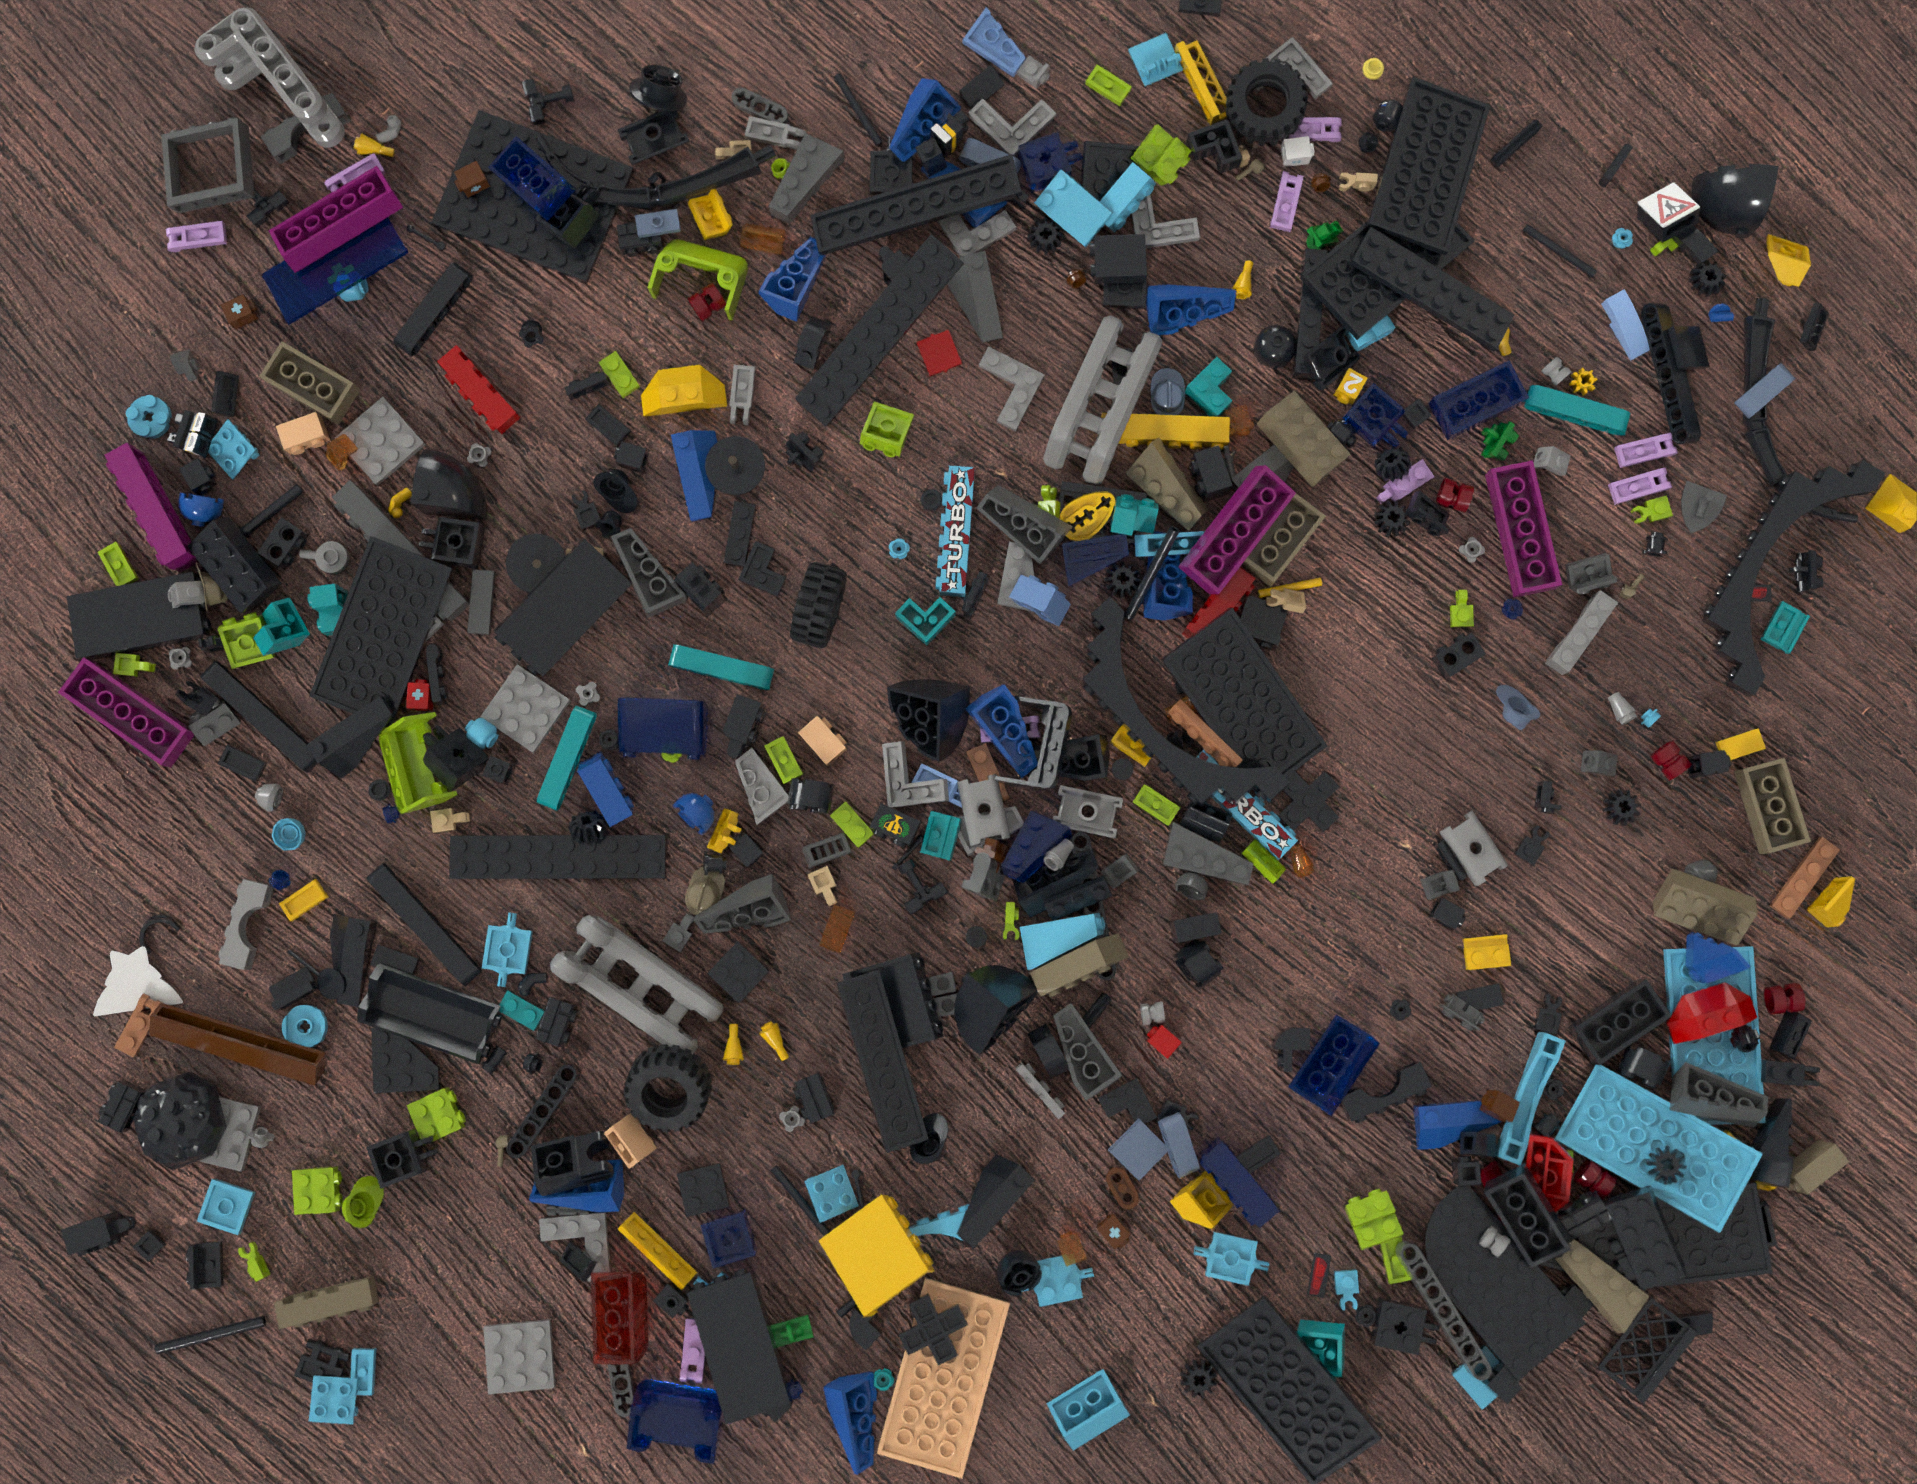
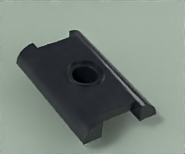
[617,110,690,165]
[1303,325,1360,390]

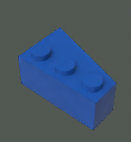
[578,751,635,827]

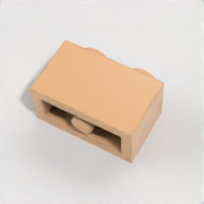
[276,412,330,455]
[798,716,847,766]
[604,1113,657,1169]

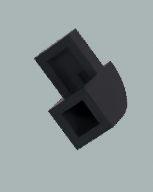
[794,316,832,370]
[1027,1024,1069,1079]
[1272,1027,1310,1072]
[849,1305,883,1351]

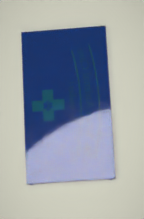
[262,217,409,325]

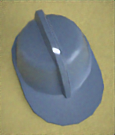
[1151,368,1185,415]
[1496,685,1540,730]

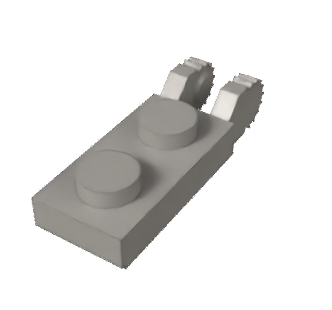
[744,116,806,150]
[730,365,756,425]

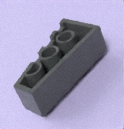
[768,133,845,224]
[977,485,1073,564]
[611,528,687,618]
[1161,822,1253,886]
[1670,1062,1768,1128]

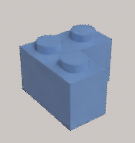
[1009,575,1071,626]

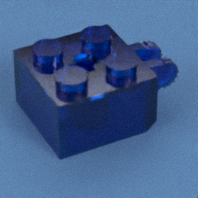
[1018,132,1083,193]
[1343,383,1408,448]

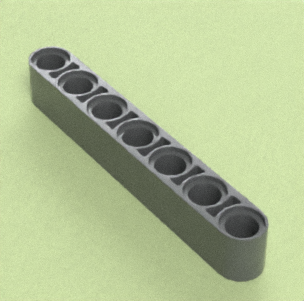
[1395,1241,1492,1381]

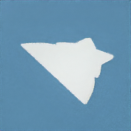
[93,946,183,1016]

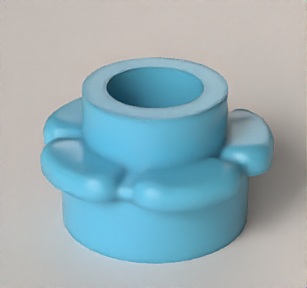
[1612,228,1633,249]
[889,538,910,559]
[1641,709,1661,728]

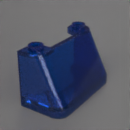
[617,698,708,760]
[626,1379,723,1464]

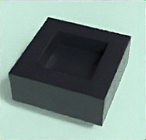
[1400,398,1431,430]
[133,1230,167,1262]

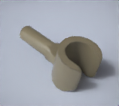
[1235,159,1264,181]
[1619,573,1644,599]
[496,1135,510,1167]

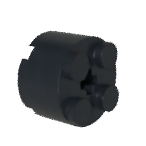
[788,778,834,814]
[1173,939,1224,990]
[1618,1044,1671,1089]

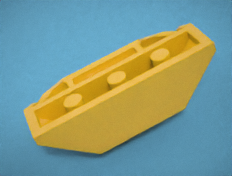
[641,365,727,417]

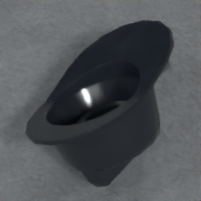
[593,468,638,513]
[910,1113,949,1164]

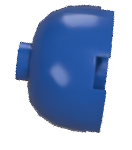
[179,492,224,527]
[672,793,715,836]

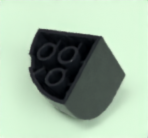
[1691,164,1779,238]
[411,449,487,520]
[887,679,970,762]
[954,965,1038,1056]

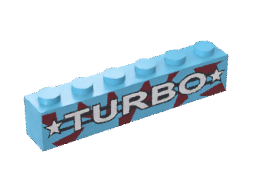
[936,466,975,597]
[1196,750,1298,860]

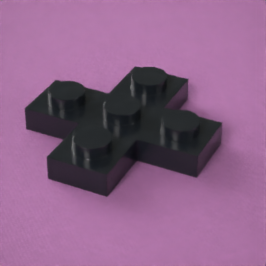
[1277,771,1340,832]
[898,1293,968,1366]

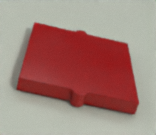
[916,330,962,376]

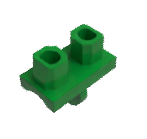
[1306,221,1344,249]
[1481,421,1519,461]
[771,1314,814,1347]

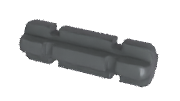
[546,1204,590,1215]

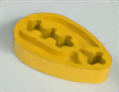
[1059,491,1115,541]

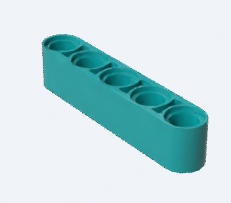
[1524,385,1631,436]
[668,644,775,690]
[537,705,597,811]

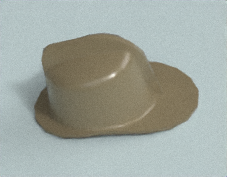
[196,562,228,611]
[685,867,725,915]

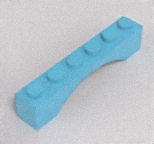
[1495,1032,1566,1166]
[908,1204,969,1241]

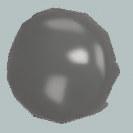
[1175,872,1208,901]

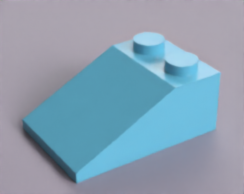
[1034,169,1113,247]

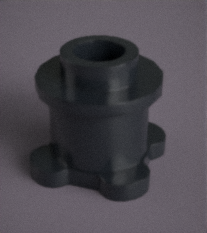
[519,319,544,348]
[595,510,623,539]
[1642,532,1668,557]
[1166,728,1195,750]
[703,851,726,875]
[1532,1113,1561,1137]

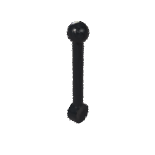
[406,225,446,251]
[892,835,924,870]
[851,1170,864,1211]

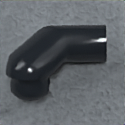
[518,972,548,996]

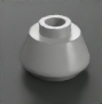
[255,783,283,812]

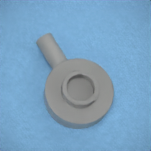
[299,541,349,574]

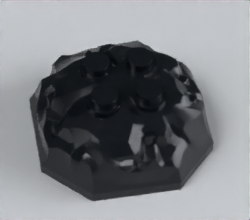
[134,1072,227,1170]

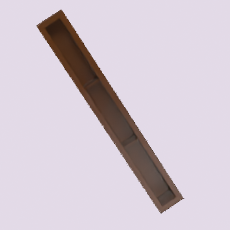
[150,1003,326,1086]

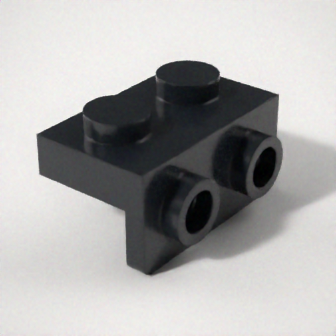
[1405,491,1450,537]
[186,1241,224,1290]

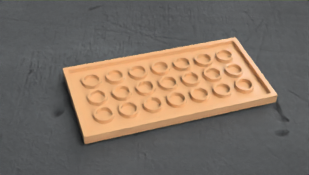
[877,1278,1010,1478]

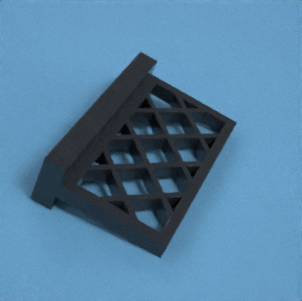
[1059,481,1147,544]
[1598,1297,1698,1404]

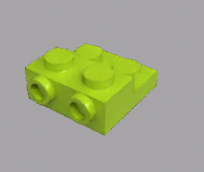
[1131,124,1191,186]
[860,402,914,457]
[217,612,275,669]
[406,1087,466,1146]
[292,1166,343,1215]
[1345,1189,1403,1250]

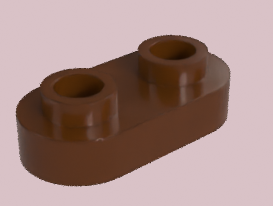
[1106,1167,1139,1209]

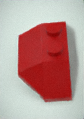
[1666,982,1758,1044]
[1526,1134,1574,1212]

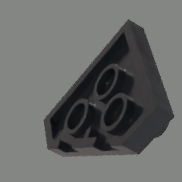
[1081,141,1143,202]
[371,1027,441,1093]

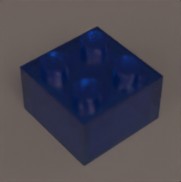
[700,1209,758,1268]

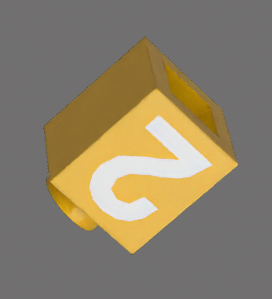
[1334,368,1368,405]

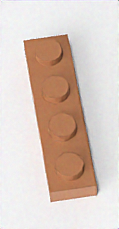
[1168,699,1243,768]
[1769,837,1840,919]

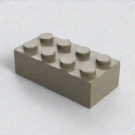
[259,341,361,425]
[1257,391,1351,488]
[1242,494,1326,587]
[1734,758,1811,855]
[1653,868,1758,946]

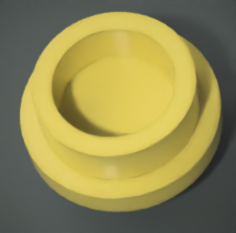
[1363,58,1384,80]

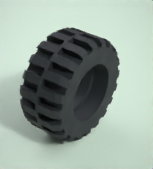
[1226,58,1308,146]
[790,562,847,649]
[624,1044,712,1132]

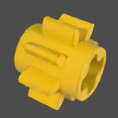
[1569,368,1598,396]

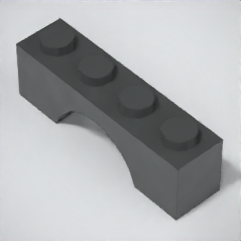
[261,93,351,164]

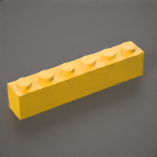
[1101,413,1230,450]

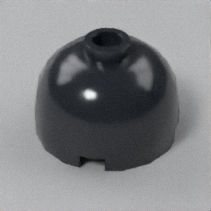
[1253,325,1296,369]
[997,1250,1042,1296]

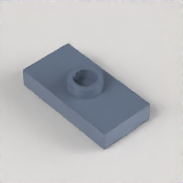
[635,209,681,238]

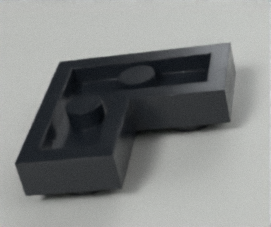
[738,541,786,597]
[1098,1078,1157,1124]

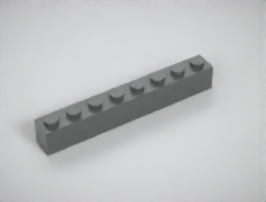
[332,480,470,621]

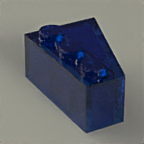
[1062,534,1130,587]
[1001,810,1072,883]

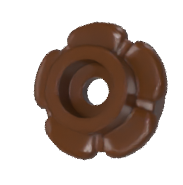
[1311,173,1331,192]
[1066,269,1086,289]

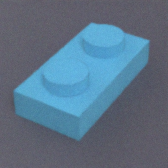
[351,1348,376,1395]

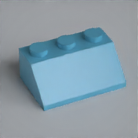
[1047,1369,1130,1450]

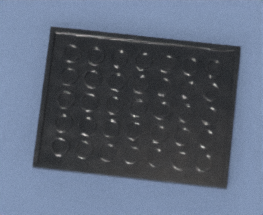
[431,110,634,283]

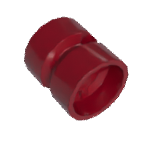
[687,282,726,322]
[1436,478,1474,513]
[1650,740,1692,781]
[1764,983,1805,1015]
[1573,1159,1617,1200]

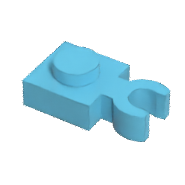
[1334,1269,1359,1310]

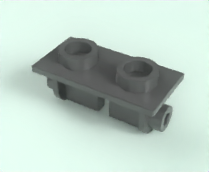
[1438,994,1485,1031]

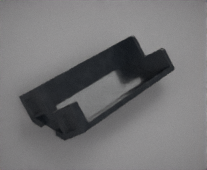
[357,963,502,1065]

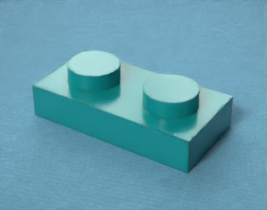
[499,990,544,1031]

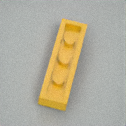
[618,1212,697,1290]

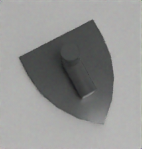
[1681,481,1727,534]

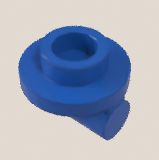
[1708,304,1734,322]

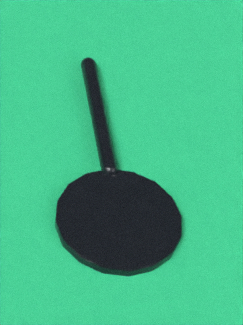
[288,950,346,1000]

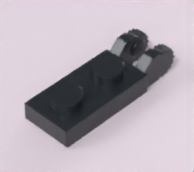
[426,643,448,705]
[1761,1060,1820,1086]

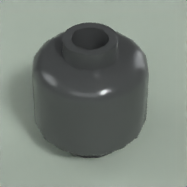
[1684,859,1718,883]

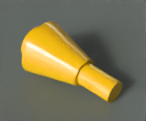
[354,134,395,157]
[1232,260,1253,299]
[759,1021,789,1061]
[722,1024,744,1065]

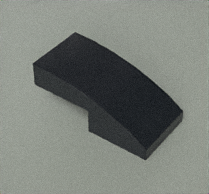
[1672,226,1718,266]

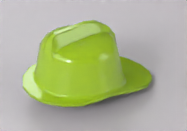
[342,1176,384,1228]

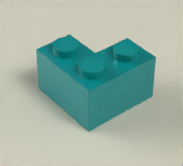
[1185,357,1232,417]
[1111,494,1159,536]
[308,583,348,636]
[253,597,310,656]
[895,597,956,646]
[1297,1320,1345,1377]

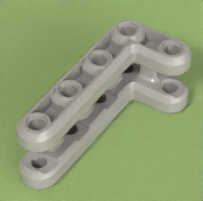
[194,7,345,148]
[1043,315,1163,486]
[550,915,723,1055]

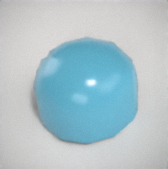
[272,818,306,851]

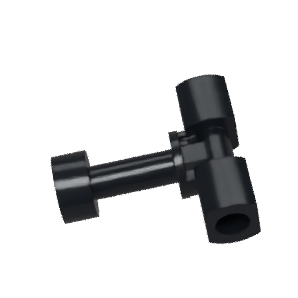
[522,79,575,125]
[236,180,289,229]
[897,859,948,915]

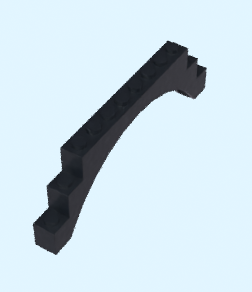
[1702,460,1885,697]
[1082,597,1290,807]

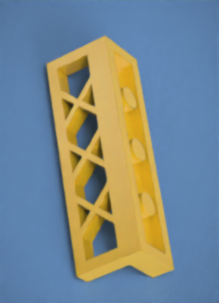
[1175,40,1227,125]

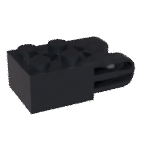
[531,1131,614,1196]

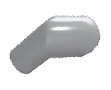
[376,115,401,144]

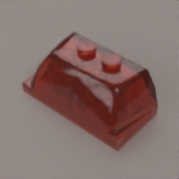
[591,1272,649,1364]

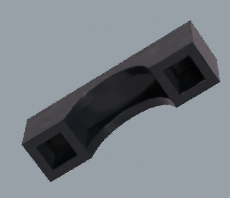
[1337,1061,1432,1123]

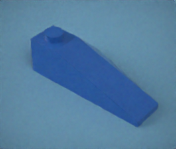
[1146,284,1236,335]
[671,430,718,522]
[1143,531,1193,621]
[1685,932,1751,983]
[529,1160,624,1212]

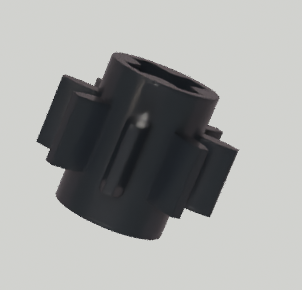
[1730,1025,1760,1052]

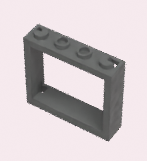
[161,117,255,213]

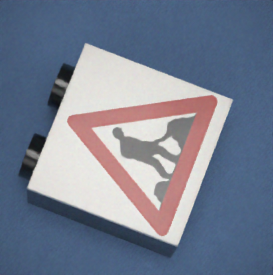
[1637,182,1700,243]

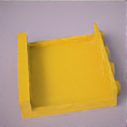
[819,1194,935,1317]

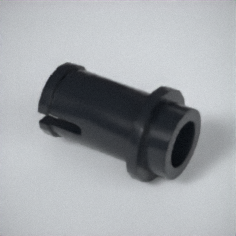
[481,1045,508,1074]

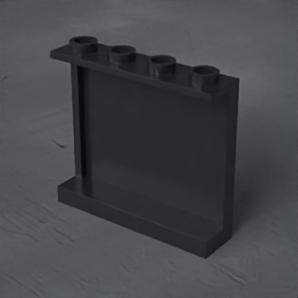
[842,952,944,1048]

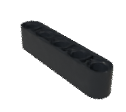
[393,262,473,356]
[507,1064,580,1158]

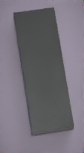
[467,570,496,635]

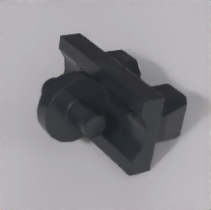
[785,431,824,473]
[1789,550,1823,592]

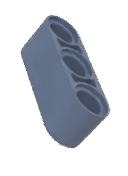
[959,138,1022,174]
[1734,363,1796,419]
[1158,1112,1200,1179]

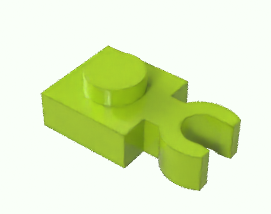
[1631,495,1673,524]

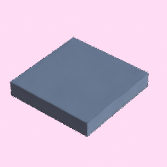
[1108,1118,1167,1181]

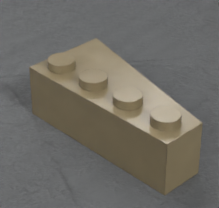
[1125,438,1209,531]
[1030,933,1129,997]
[1555,1239,1649,1333]
[274,1276,379,1329]

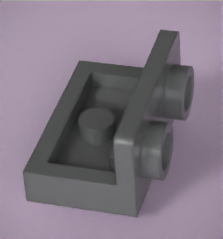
[1565,553,1617,594]
[188,698,241,746]

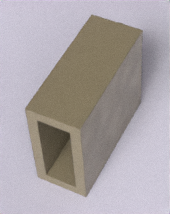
[1785,1140,1849,1195]

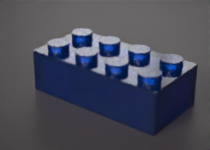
[488,136,575,221]
[1428,360,1529,441]
[1288,1014,1380,1117]
[1199,1136,1280,1228]

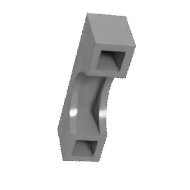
[1545,590,1618,675]
[219,879,275,970]

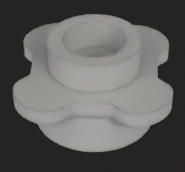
[467,443,492,467]
[1459,537,1485,563]
[169,647,192,670]
[576,682,600,706]
[779,1106,805,1132]
[247,1127,275,1148]

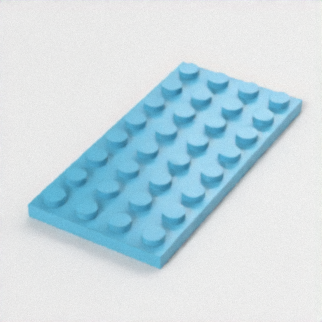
[1663,946,1766,1125]
[1555,1065,1763,1233]

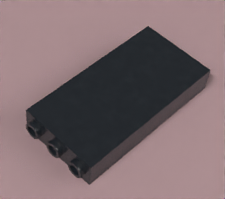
[493,538,632,677]
[66,572,212,660]
[687,1268,793,1424]

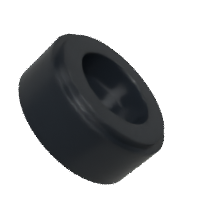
[921,489,942,511]
[1111,758,1133,780]

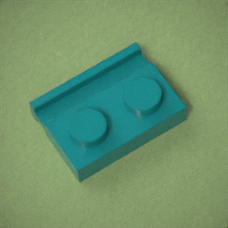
[1760,601,1810,654]
[920,811,962,861]

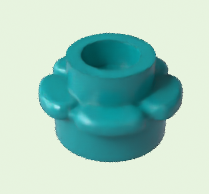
[874,1368,894,1391]

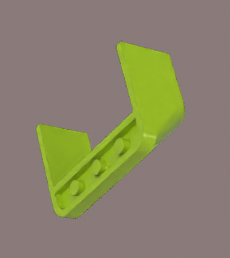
[647,239,748,321]
[379,712,457,814]

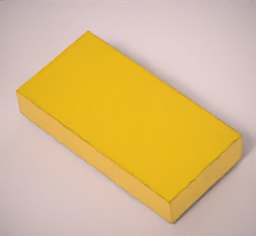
[1715,728,1766,760]
[279,879,328,922]

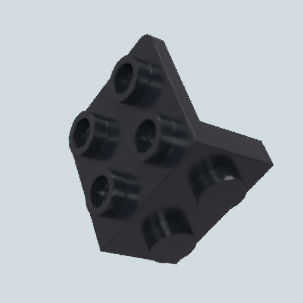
[1240,596,1288,650]

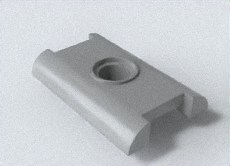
[957,774,1010,846]
[1052,785,1123,838]
[1439,810,1508,887]

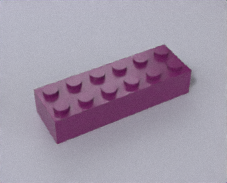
[269,166,403,273]
[104,443,199,573]
[1485,460,1562,598]
[1178,465,1296,594]
[58,657,194,768]

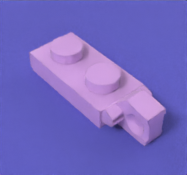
[1376,459,1434,504]

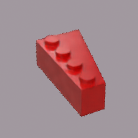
[437,345,520,434]
[1182,567,1256,638]

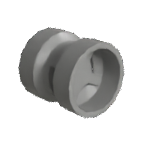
[1541,356,1572,386]
[1140,1002,1165,1025]
[1479,1226,1511,1257]

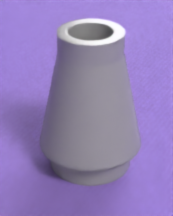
[1608,692,1637,725]
[1044,839,1074,870]

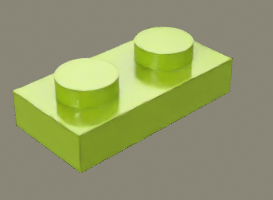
[1085,65,1132,106]
[598,351,640,398]
[97,542,139,586]
[765,736,803,784]
[1132,784,1181,826]
[830,801,873,848]
[1242,839,1286,884]
[1380,1236,1411,1284]

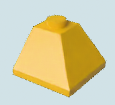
[1766,234,1811,287]
[1865,474,1917,533]
[1807,876,1855,927]
[1170,1169,1234,1229]

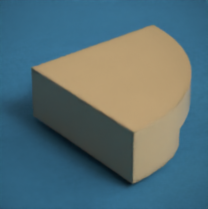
[1238,145,1250,167]

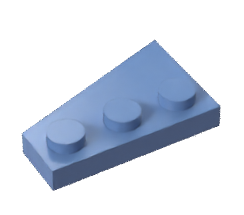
[962,7,1026,77]

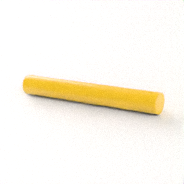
[1258,577,1322,598]

